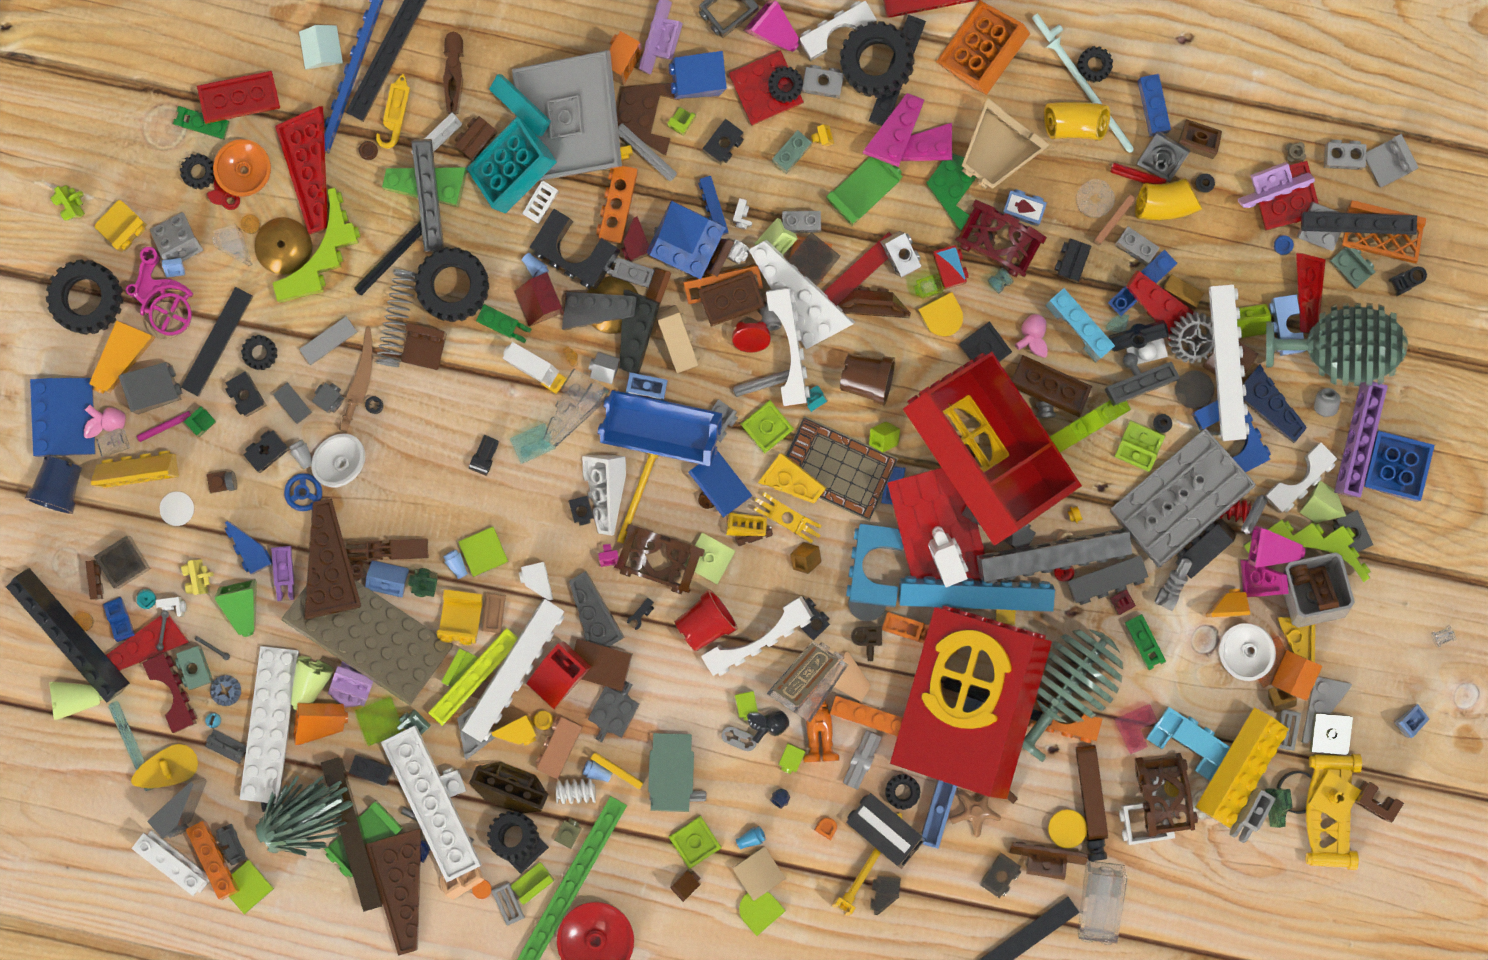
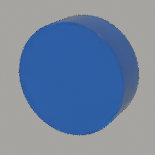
[1273,235,1294,255]

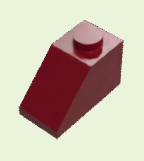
[621,216,649,262]

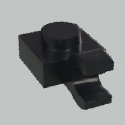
[627,598,654,630]

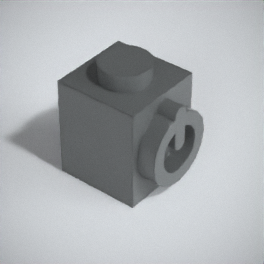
[312,383,345,414]

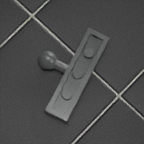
[1105,353,1180,406]

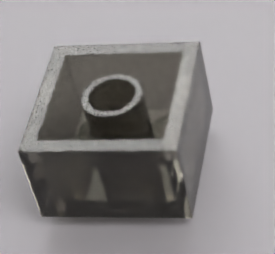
[94,536,151,589]

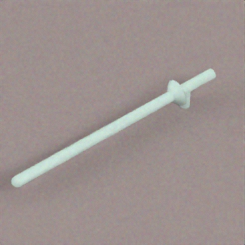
[1032,13,1134,153]

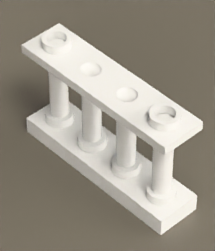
[131,830,210,896]

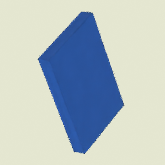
[688,450,753,518]

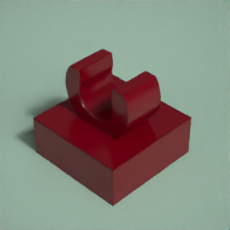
[1109,589,1136,615]

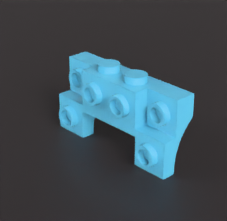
[1146,707,1230,781]

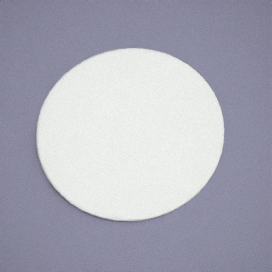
[160,492,194,526]

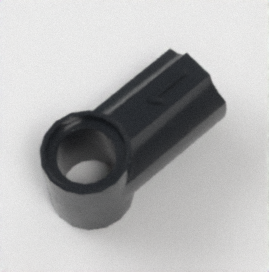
[469,435,500,476]

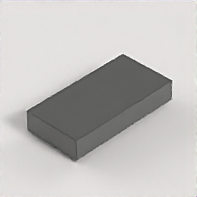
[273,382,312,424]

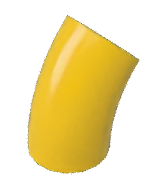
[1044,102,1110,141]
[1135,177,1202,221]

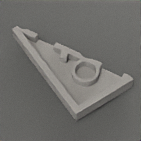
[1301,677,1352,743]

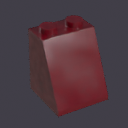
[515,272,564,327]

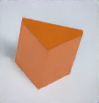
[1271,650,1322,701]

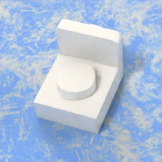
[733,198,752,230]
[156,597,186,617]
[440,768,467,797]

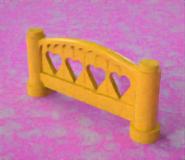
[1305,754,1362,870]

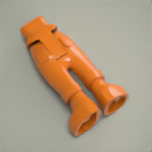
[803,696,839,763]

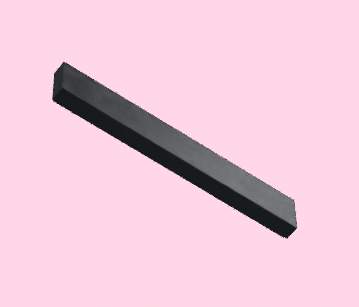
[869,15,926,127]
[1301,212,1417,235]
[181,287,253,397]
[979,896,1080,960]

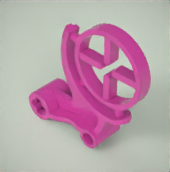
[126,247,194,336]

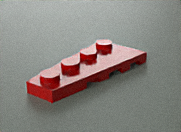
[1296,253,1326,334]
[1126,270,1194,342]
[106,614,189,671]

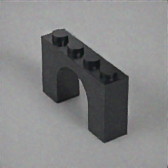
[530,209,620,289]

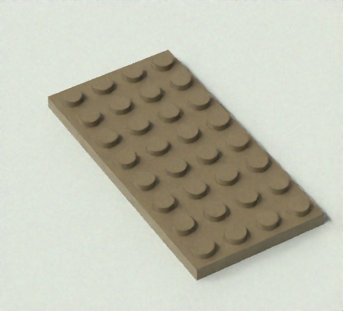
[282,581,453,706]

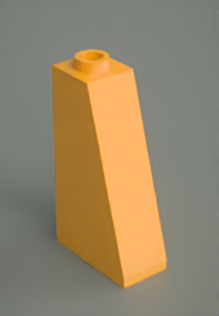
[89,320,155,394]

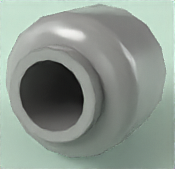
[758,301,782,331]
[1314,388,1341,417]

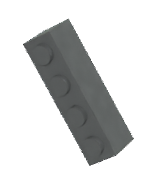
[1067,555,1149,605]

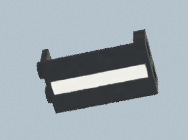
[846,793,926,869]

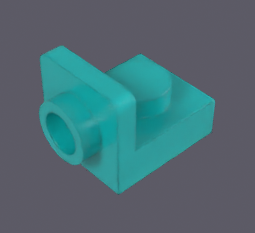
[807,385,828,412]

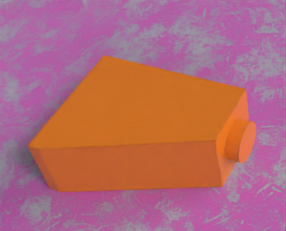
[293,703,348,745]

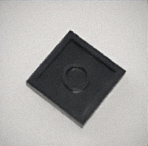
[959,321,1012,362]

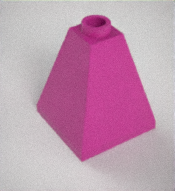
[743,0,799,52]
[1248,525,1305,567]

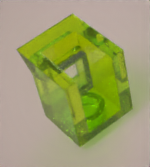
[914,273,944,300]

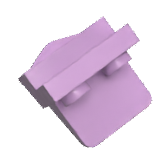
[328,661,373,708]

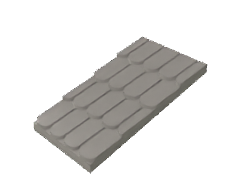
[1110,428,1256,568]

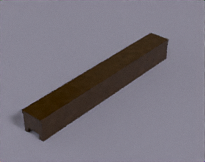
[321,757,383,912]

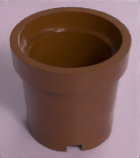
[840,353,895,406]

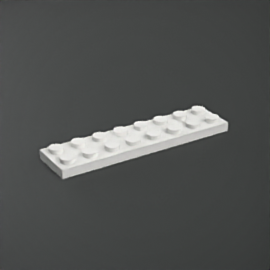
[240,646,299,804]
[381,725,482,883]

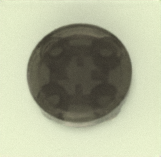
[1175,370,1214,409]

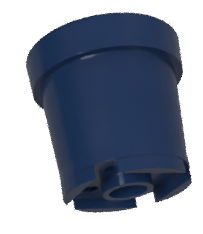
[25,456,82,514]

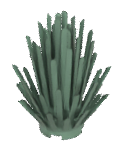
[256,776,353,856]

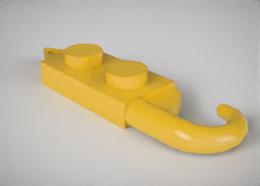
[376,74,411,149]

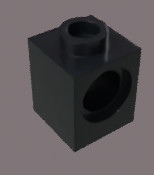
[569,496,594,526]

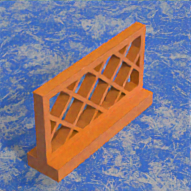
[1342,200,1427,264]

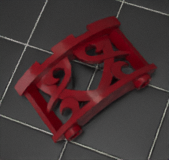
[955,199,1047,278]

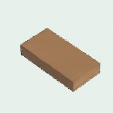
[482,593,506,633]

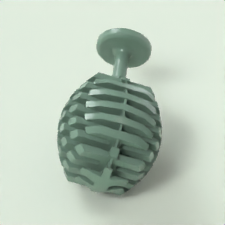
[1266,303,1408,386]
[1022,629,1123,762]

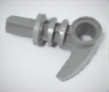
[1154,558,1192,611]

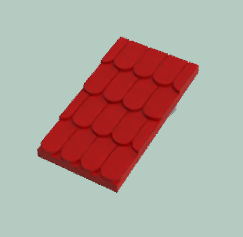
[887,468,985,580]

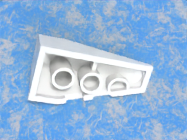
[582,455,626,536]

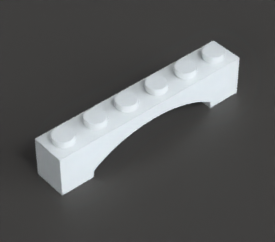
[766,287,810,406]
[701,596,814,676]

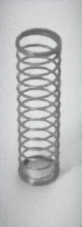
[375,269,417,367]

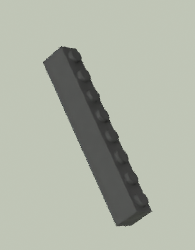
[977,528,1132,583]

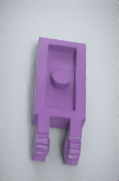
[271,546,295,601]

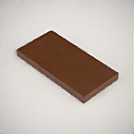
[1012,355,1092,418]

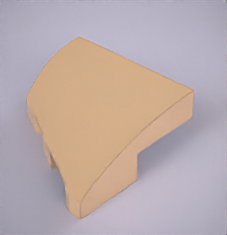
[828,651,871,703]
[439,867,484,900]

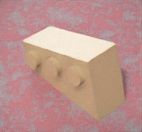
[656,305,700,373]

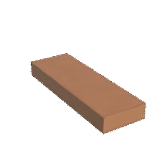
[1093,195,1135,245]

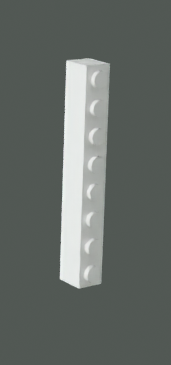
[1209,285,1249,441]
[460,599,564,743]

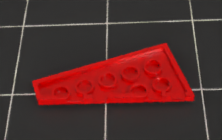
[275,106,328,234]

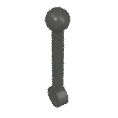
[156,611,169,651]
[195,636,230,660]

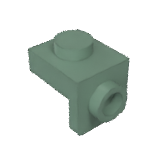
[397,709,431,735]

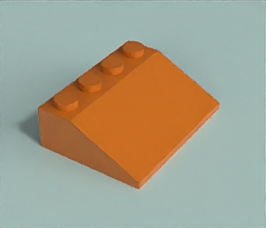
[936,0,1030,95]

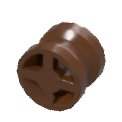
[1289,564,1312,586]

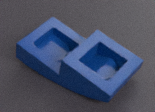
[103,597,135,642]

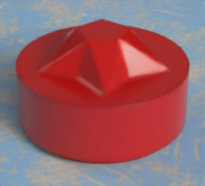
[1054,566,1075,582]

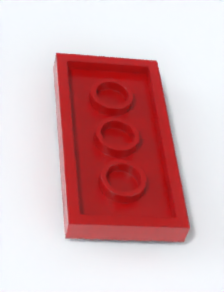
[197,71,280,124]

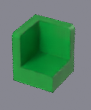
[184,406,216,437]

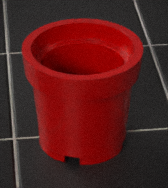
[674,589,738,651]

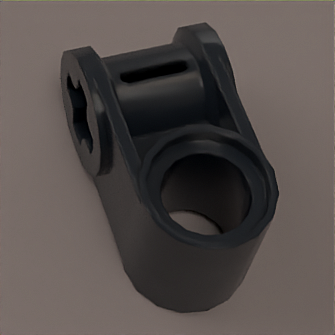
[1388,266,1427,297]

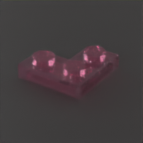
[1114,704,1157,755]

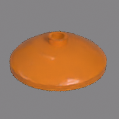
[213,139,271,197]

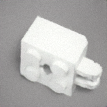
[928,526,968,587]

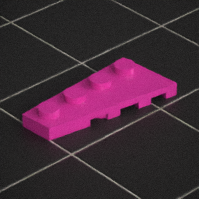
[863,93,924,167]

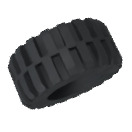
[840,21,915,98]
[415,247,489,322]
[46,259,124,335]

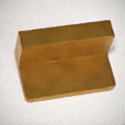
[1163,274,1204,310]

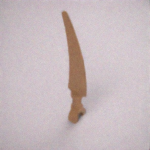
[339,327,372,432]

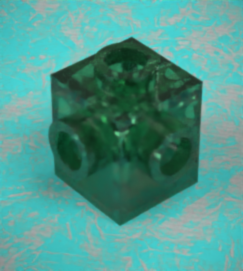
[408,568,438,597]

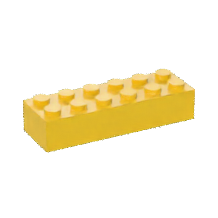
[1195,707,1289,829]

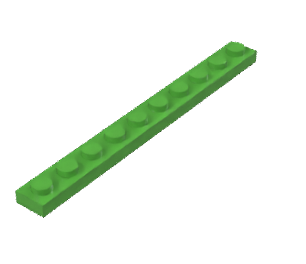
[517,796,627,960]

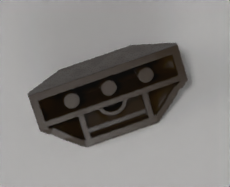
[469,762,548,814]

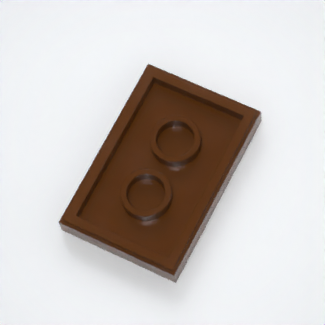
[698,271,765,327]
[574,638,633,691]

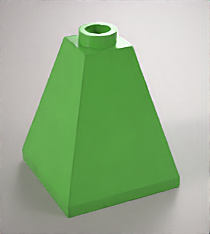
[215,579,257,637]

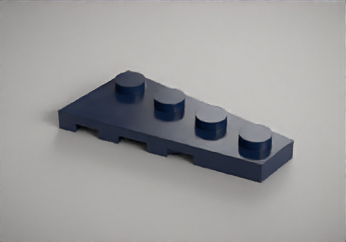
[1242,364,1307,443]

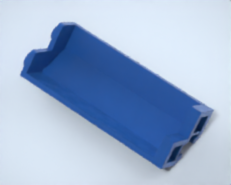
[598,390,722,466]

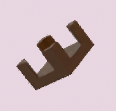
[1355,781,1404,823]

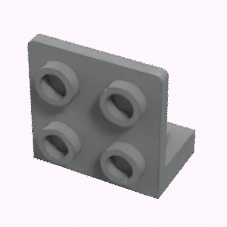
[1366,134,1419,187]
[150,212,204,262]

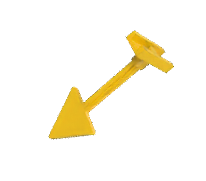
[831,813,902,916]

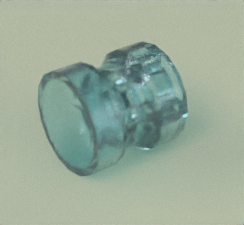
[987,267,1014,294]

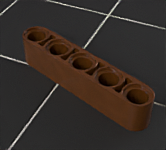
[1076,745,1108,841]

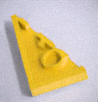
[1277,617,1315,686]

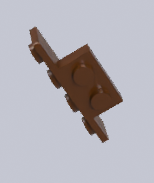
[1009,842,1088,880]

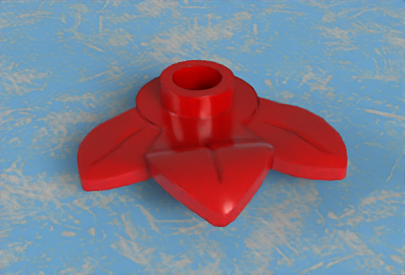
[207,179,240,210]

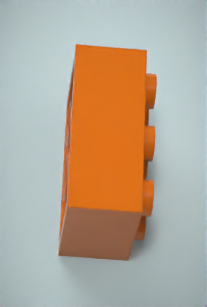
[609,31,643,86]

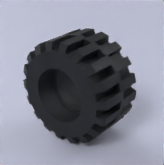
[487,811,539,862]

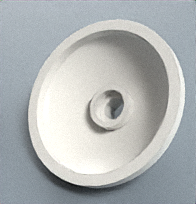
[311,434,365,487]
[1219,623,1276,681]

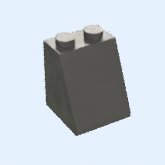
[119,362,183,415]

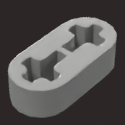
[722,727,757,751]

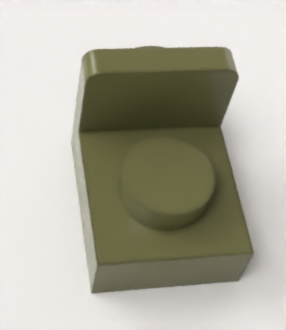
[554,818,582,849]

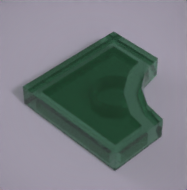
[1265,788,1293,828]

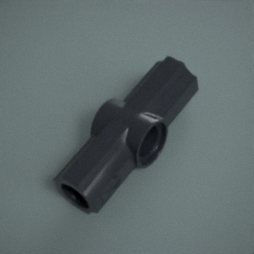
[1109,320,1169,352]

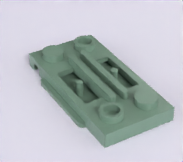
[648,733,694,812]

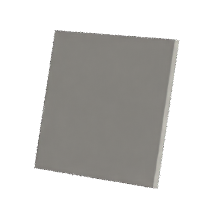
[512,50,622,181]

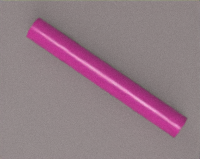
[137,411,191,442]

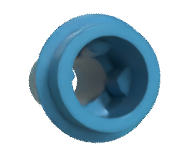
[736,826,766,849]

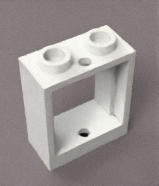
[503,342,559,387]
[1119,799,1175,845]

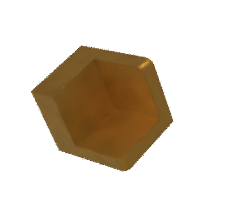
[790,542,821,574]
[1268,687,1297,713]

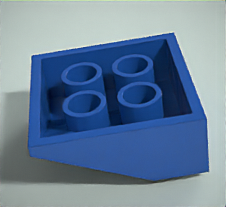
[646,201,726,279]
[1364,431,1435,502]

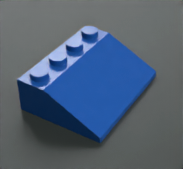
[30,378,96,457]

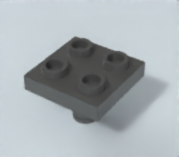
[1137,131,1190,183]

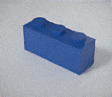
[1137,74,1171,137]

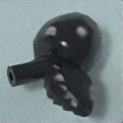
[747,710,789,743]

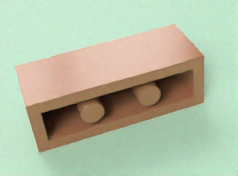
[535,717,583,779]

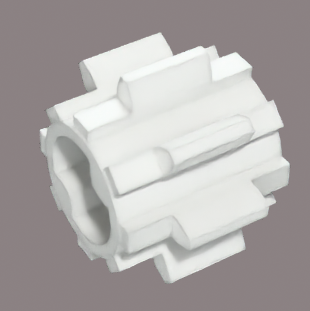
[727,239,749,264]

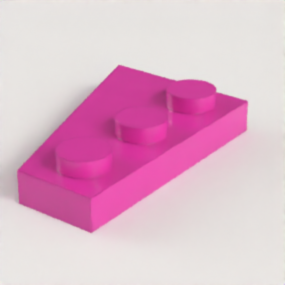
[901,123,952,161]
[1240,559,1289,597]

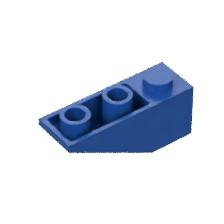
[224,521,273,574]

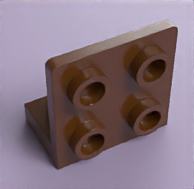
[401,323,447,370]

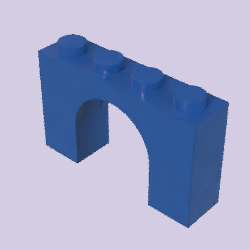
[1192,400,1271,472]

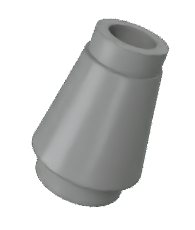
[289,440,312,469]

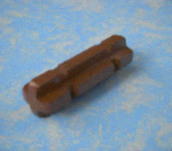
[735,525,773,546]

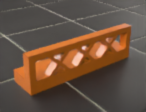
[683,264,763,305]

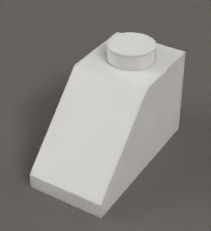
[519,562,553,601]

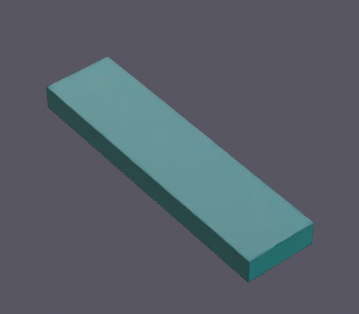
[489,74,551,137]

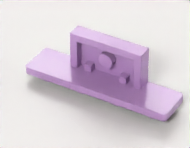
[639,0,683,74]
[1238,162,1315,208]

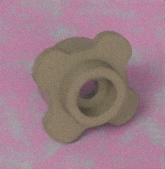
[1286,142,1306,162]

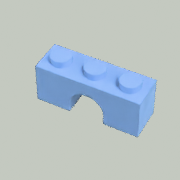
[1269,294,1306,356]

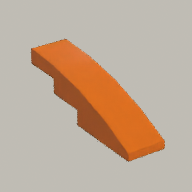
[882,612,959,654]

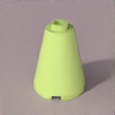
[290,656,334,710]
[49,681,103,720]

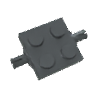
[588,681,640,743]

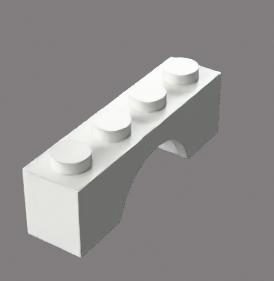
[799,1,877,62]
[1264,443,1337,513]

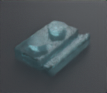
[510,423,556,464]

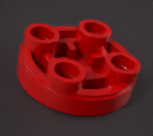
[732,322,771,353]

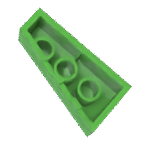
[382,167,467,208]

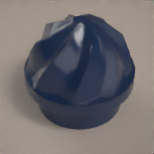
[770,789,790,809]

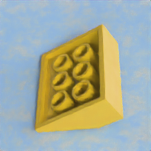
[91,451,179,488]

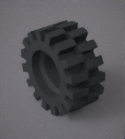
[1077,46,1113,83]
[768,66,803,103]
[180,153,215,190]
[241,335,278,370]
[885,774,921,810]

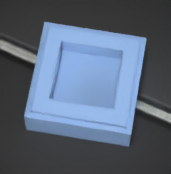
[162,258,185,277]

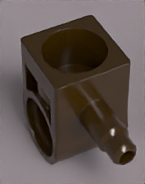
[851,626,882,661]

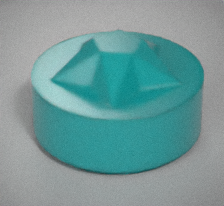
[136,589,156,609]

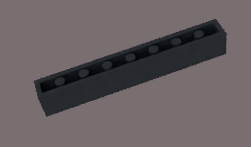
[6,568,130,703]

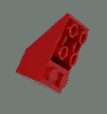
[526,641,592,709]

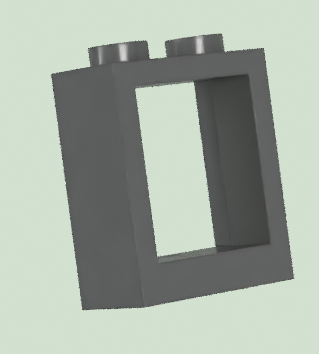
[699,0,759,38]

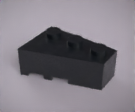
[1175,519,1237,579]

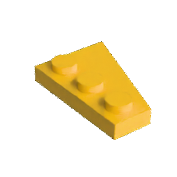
[758,452,827,503]

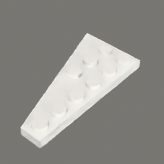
[749,240,855,349]

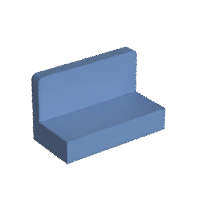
[365,561,409,598]

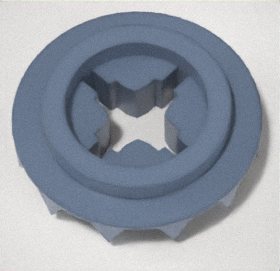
[210,675,241,706]

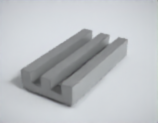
[1278,710,1301,751]
[491,882,525,926]

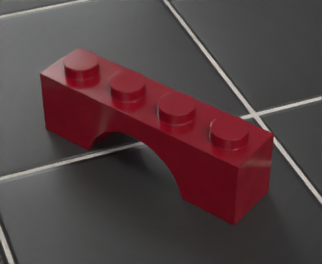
[142,653,198,733]

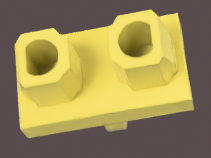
[181,559,214,595]

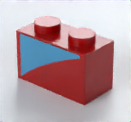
[933,245,969,290]

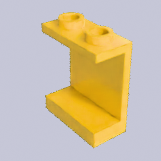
[437,589,483,645]

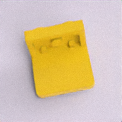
[95,200,147,253]

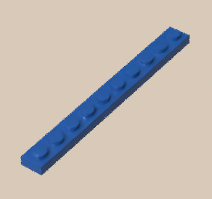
[324,0,384,154]

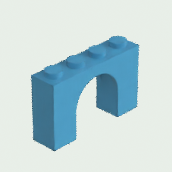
[846,524,903,608]

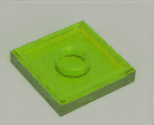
[355,697,404,746]

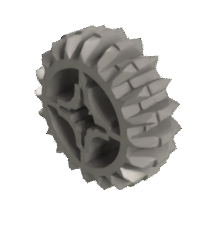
[1168,312,1213,364]

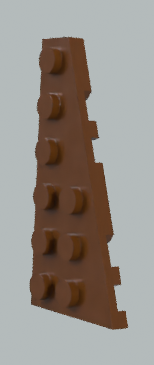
[304,498,361,620]
[365,828,422,956]

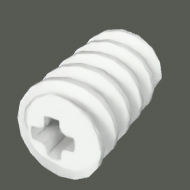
[556,779,596,804]

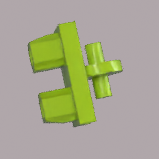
[50,185,85,221]

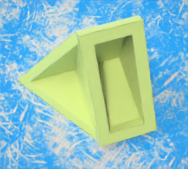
[1299,481,1346,523]

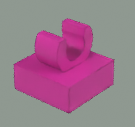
[598,544,619,567]

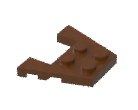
[617,83,680,156]

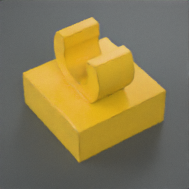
[811,124,835,146]

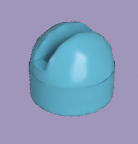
[205,713,221,728]

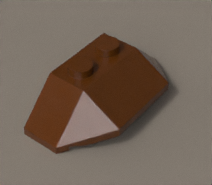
[836,287,911,318]

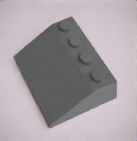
[147,778,207,839]

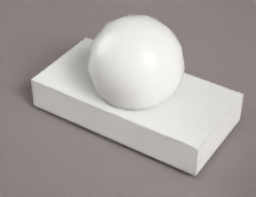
[1126,338,1168,365]

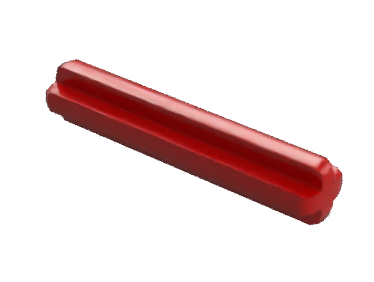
[1110,163,1166,184]

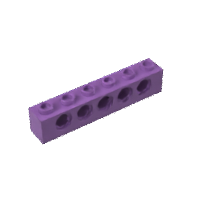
[1334,381,1388,498]

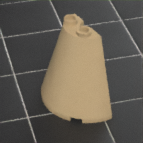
[962,98,1049,189]

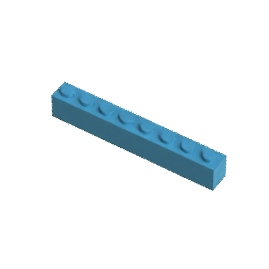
[898,576,1055,612]

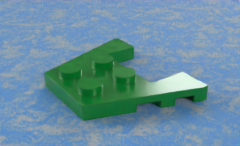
[926,153,976,231]

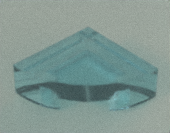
[1106,315,1129,333]

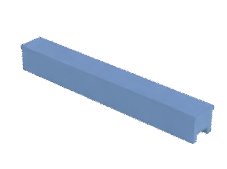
[921,696,982,849]

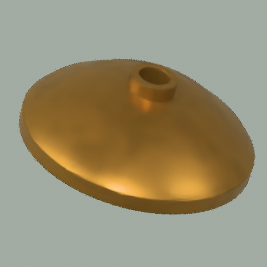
[255,218,312,275]
[587,277,638,334]

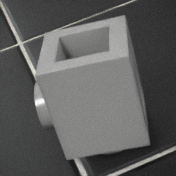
[589,352,620,384]

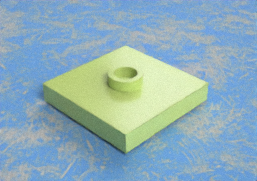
[684,533,736,585]

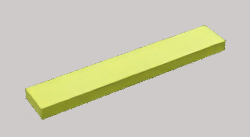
[428,628,518,726]

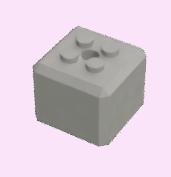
[1283,553,1355,628]

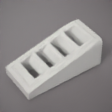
[522,180,559,224]

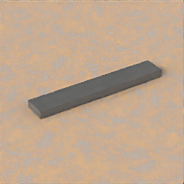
[411,139,444,251]

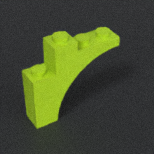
[1050,400,1131,453]

